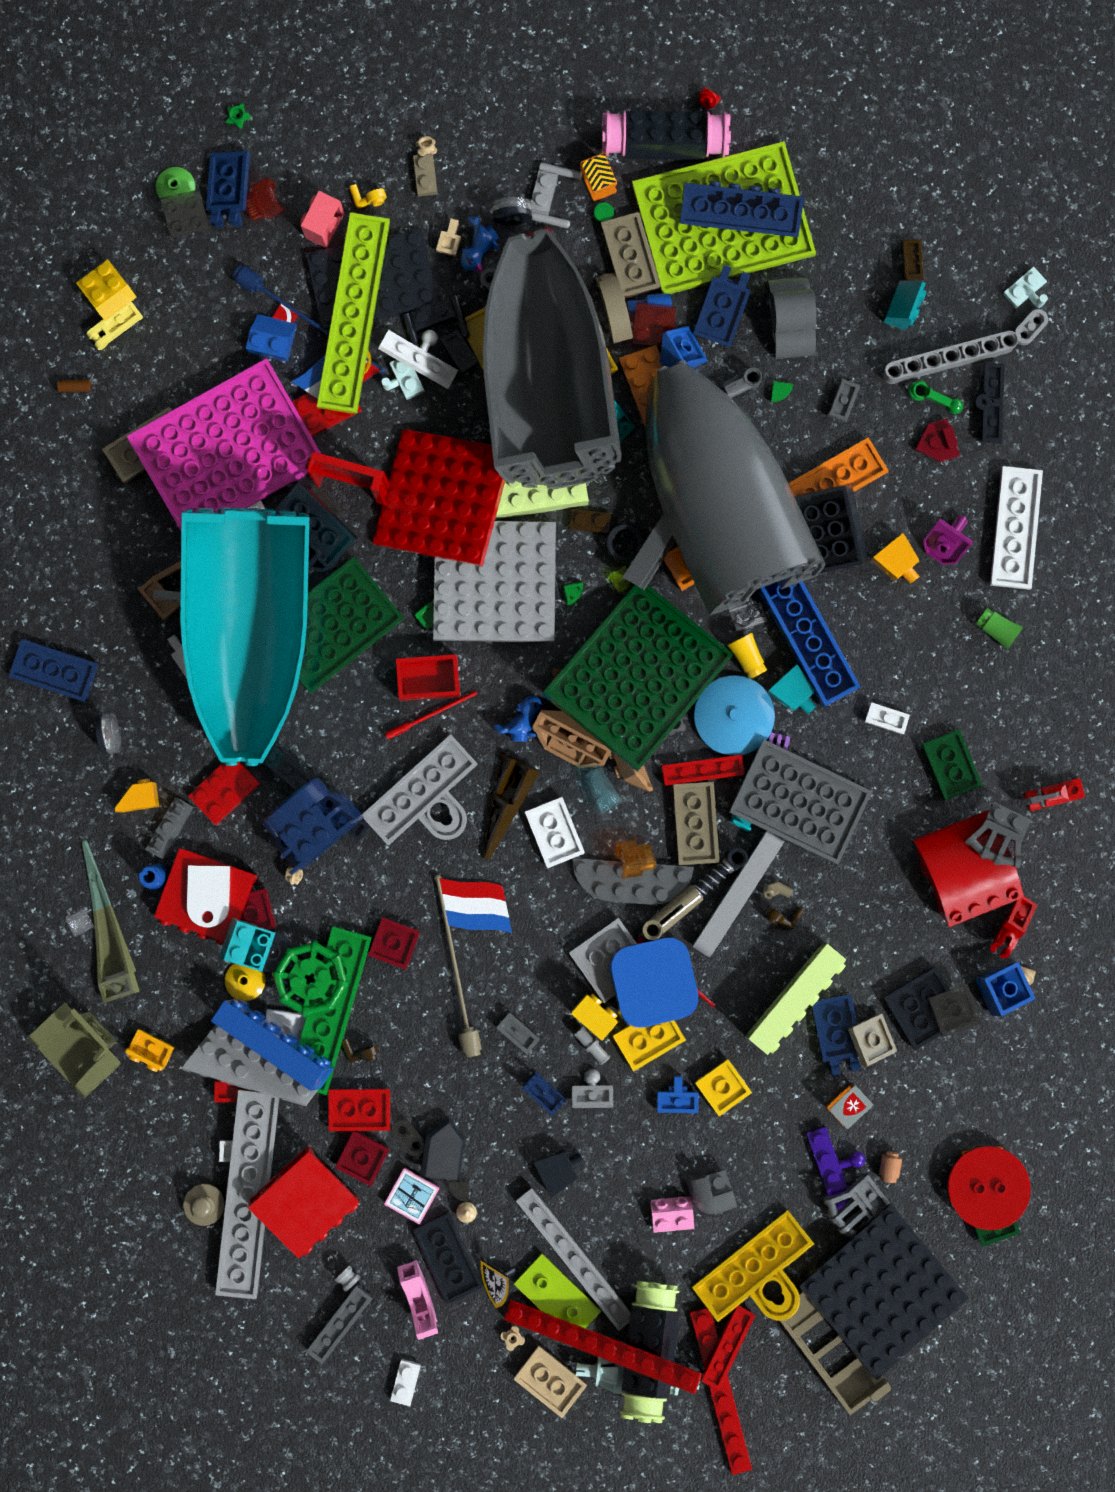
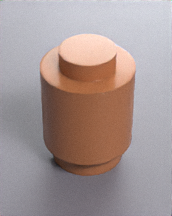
[879,1151,902,1183]

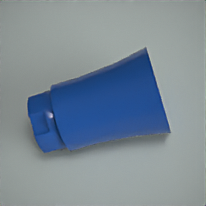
[139,863,170,891]

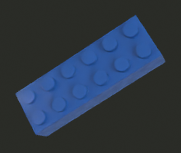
[211,999,334,1091]

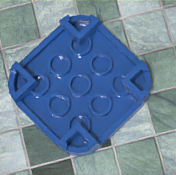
[608,938,698,1028]

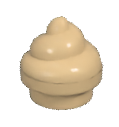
[456,1202,477,1223]

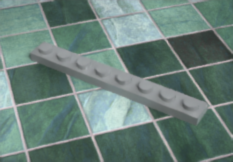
[516,1188,631,1331]

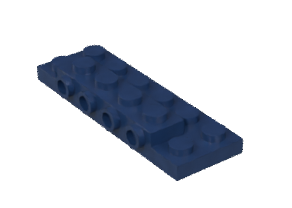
[680,181,804,238]

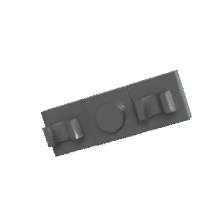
[145,797,194,859]

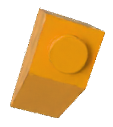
[115,779,159,813]

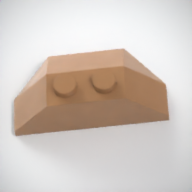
[532,710,611,768]
[609,751,653,792]

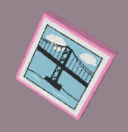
[384,1168,440,1224]

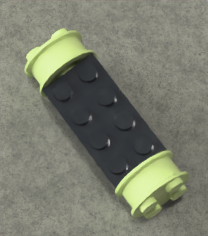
[619,1281,679,1423]

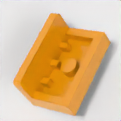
[125,1029,175,1072]

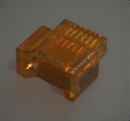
[615,840,656,879]

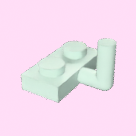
[1003,267,1048,309]
[382,360,425,400]

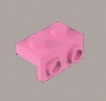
[650,1196,694,1233]

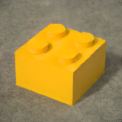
[76,259,137,321]
[571,993,618,1040]

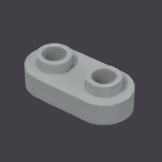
[1015,309,1048,345]

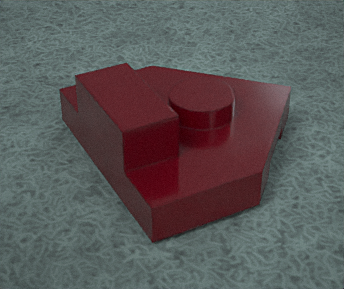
[915,418,960,463]

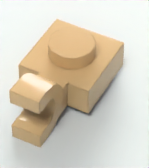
[436,219,461,257]

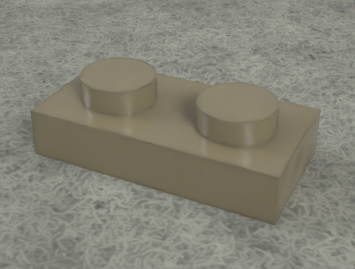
[413,154,438,197]

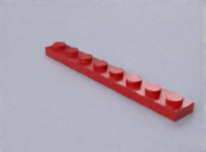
[690,1307,752,1475]

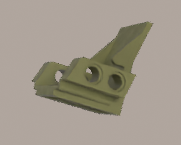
[29,1002,121,1099]

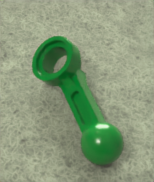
[908,381,963,414]

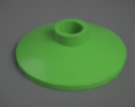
[156,167,195,206]

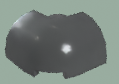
[686,1169,737,1215]

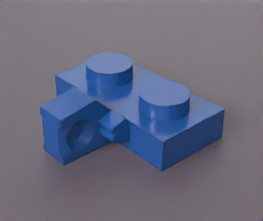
[657,1075,699,1113]

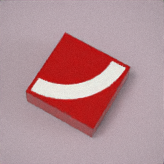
[272,304,299,322]

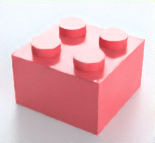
[300,191,344,249]

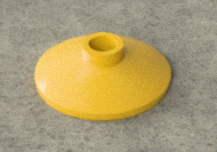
[225,963,266,1001]

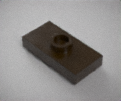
[901,239,924,281]

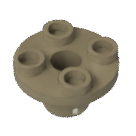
[183,1184,225,1226]

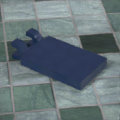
[206,151,250,228]
[693,265,751,347]
[811,994,861,1075]

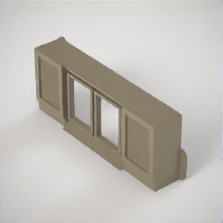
[780,1289,891,1415]

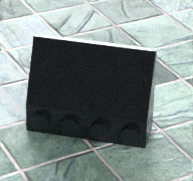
[794,482,869,573]

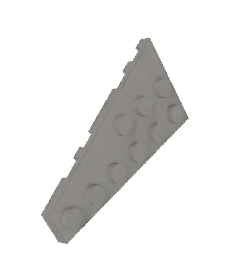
[182,1025,318,1106]

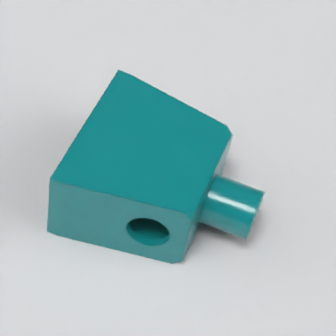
[767,665,816,715]

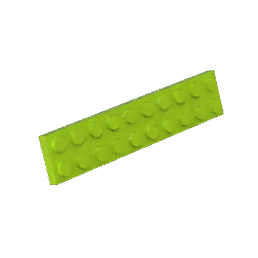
[317,213,390,414]

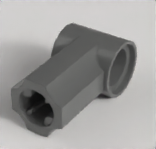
[722,367,762,398]

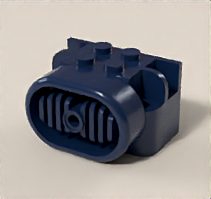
[263,778,364,875]

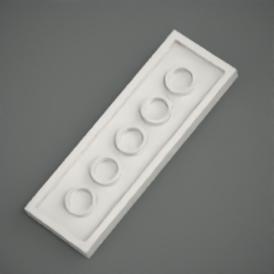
[990,466,1043,590]

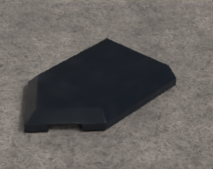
[420,1117,465,1180]

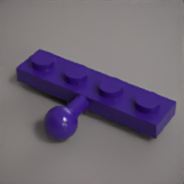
[807,1126,865,1210]

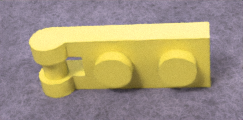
[86,302,143,350]

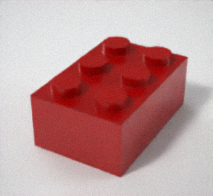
[396,654,461,701]

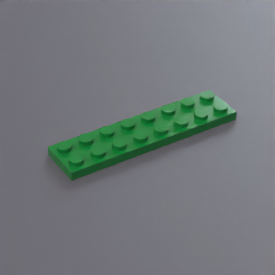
[299,926,372,1095]

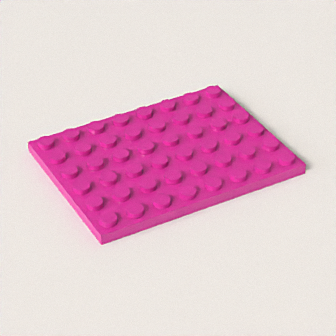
[127,358,321,530]

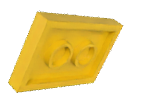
[613,1020,686,1071]

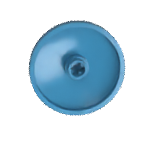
[694,676,775,756]

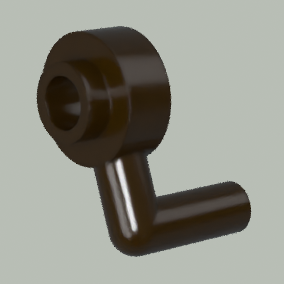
[764,906,805,930]
[342,1038,379,1063]

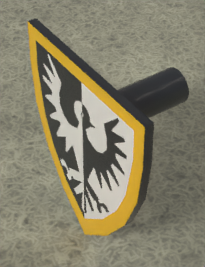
[480,1260,516,1308]

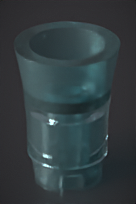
[585,767,624,814]

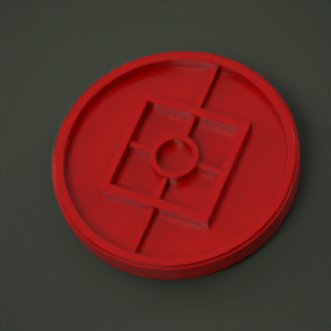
[947,1146,1031,1230]

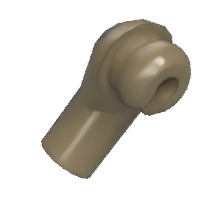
[763,881,794,899]

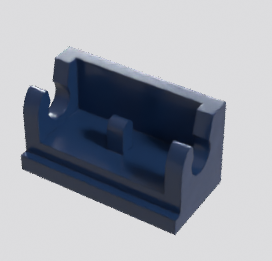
[522,1072,566,1116]

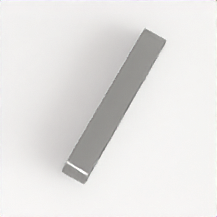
[882,331,1019,384]
[692,831,784,958]

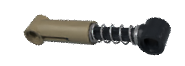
[642,848,748,940]

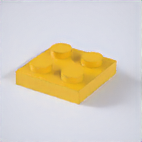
[695,1059,752,1116]

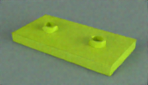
[514,1253,601,1328]

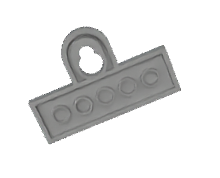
[362,734,478,846]

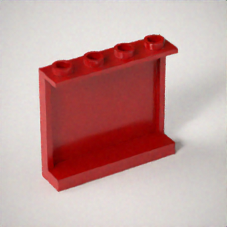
[305,452,390,506]
[154,848,258,946]
[247,1146,359,1259]

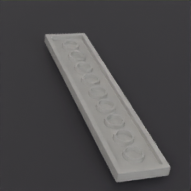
[215,1089,279,1299]

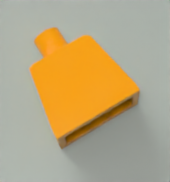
[871,533,920,584]

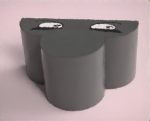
[766,276,816,359]

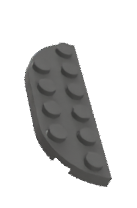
[573,858,694,905]

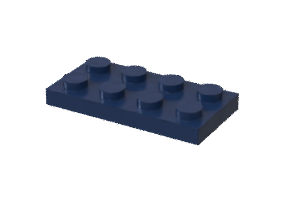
[8,639,99,702]

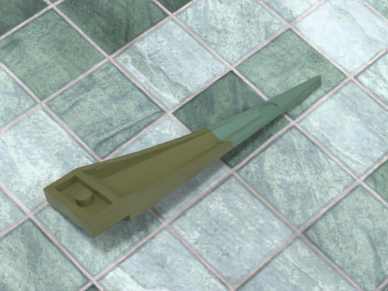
[82,840,140,1003]

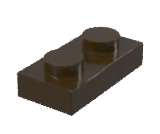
[569,509,611,534]

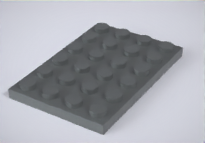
[729,739,872,865]

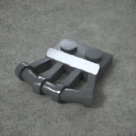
[965,802,1031,868]
[823,1173,890,1237]

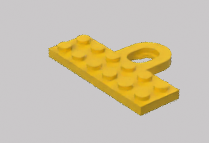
[692,1211,814,1321]

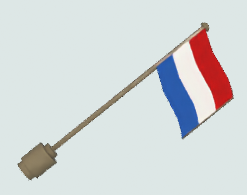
[434,875,512,1058]

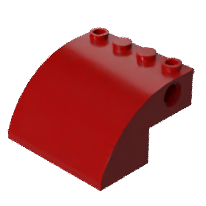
[914,810,1024,927]

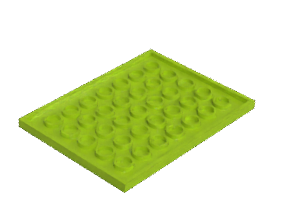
[632,141,816,294]

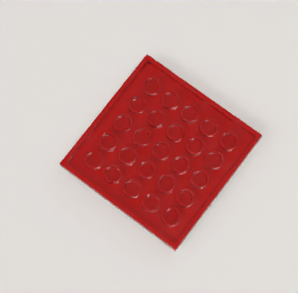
[373,429,505,567]

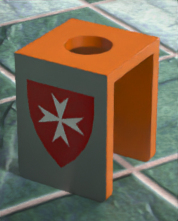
[827,1083,873,1129]

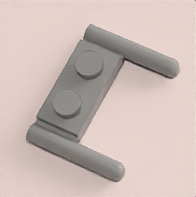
[529,162,582,228]

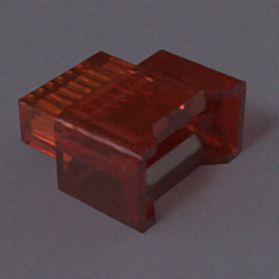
[246,178,286,221]

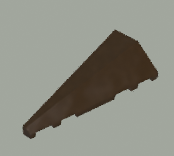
[480,752,540,860]

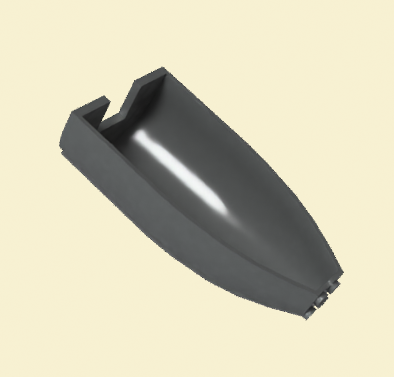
[483,229,621,489]
[646,360,825,616]

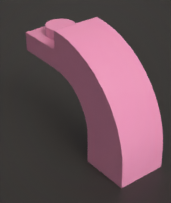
[397,1260,438,1340]

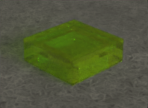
[608,566,634,594]

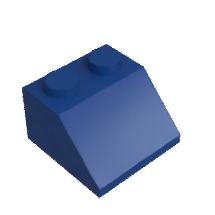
[246,314,297,362]
[975,962,1036,1016]

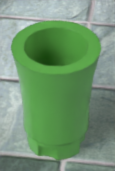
[976,608,1023,650]

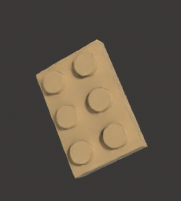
[514,1345,587,1418]

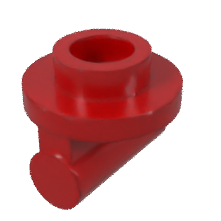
[698,87,721,109]

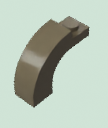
[595,273,633,343]

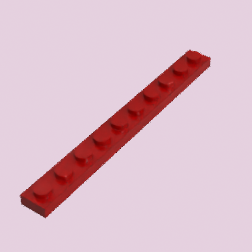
[504,1300,702,1394]

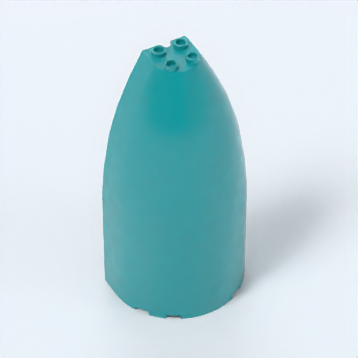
[180,508,309,766]

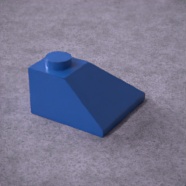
[660,326,708,368]

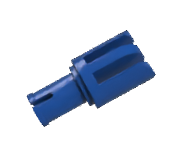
[628,293,673,315]

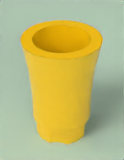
[727,633,767,679]

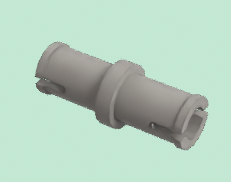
[574,1026,610,1065]

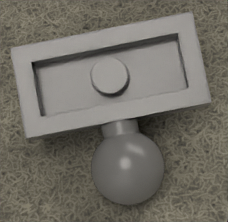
[572,1069,613,1108]

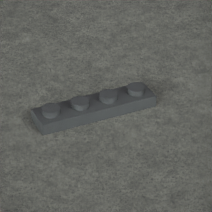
[306,1285,373,1364]

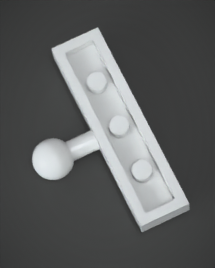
[378,330,458,389]

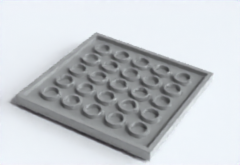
[433,521,556,642]

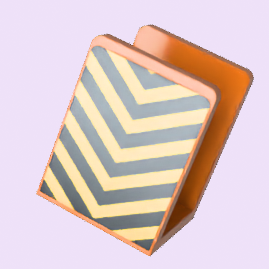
[580,153,617,202]

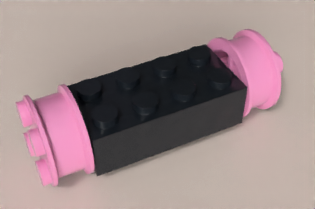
[602,111,731,159]

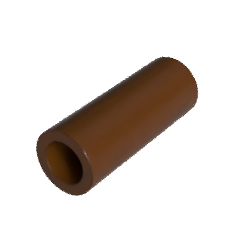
[57,380,92,393]

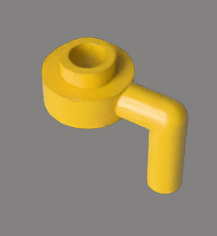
[349,184,387,209]

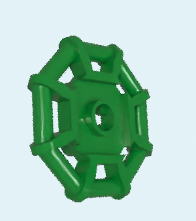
[272,941,349,1017]

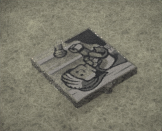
[728,589,768,632]

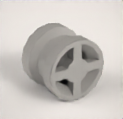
[334,1265,360,1292]

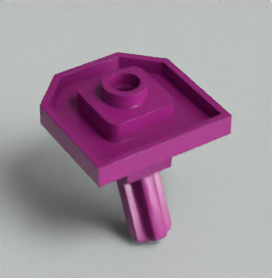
[923,515,973,565]

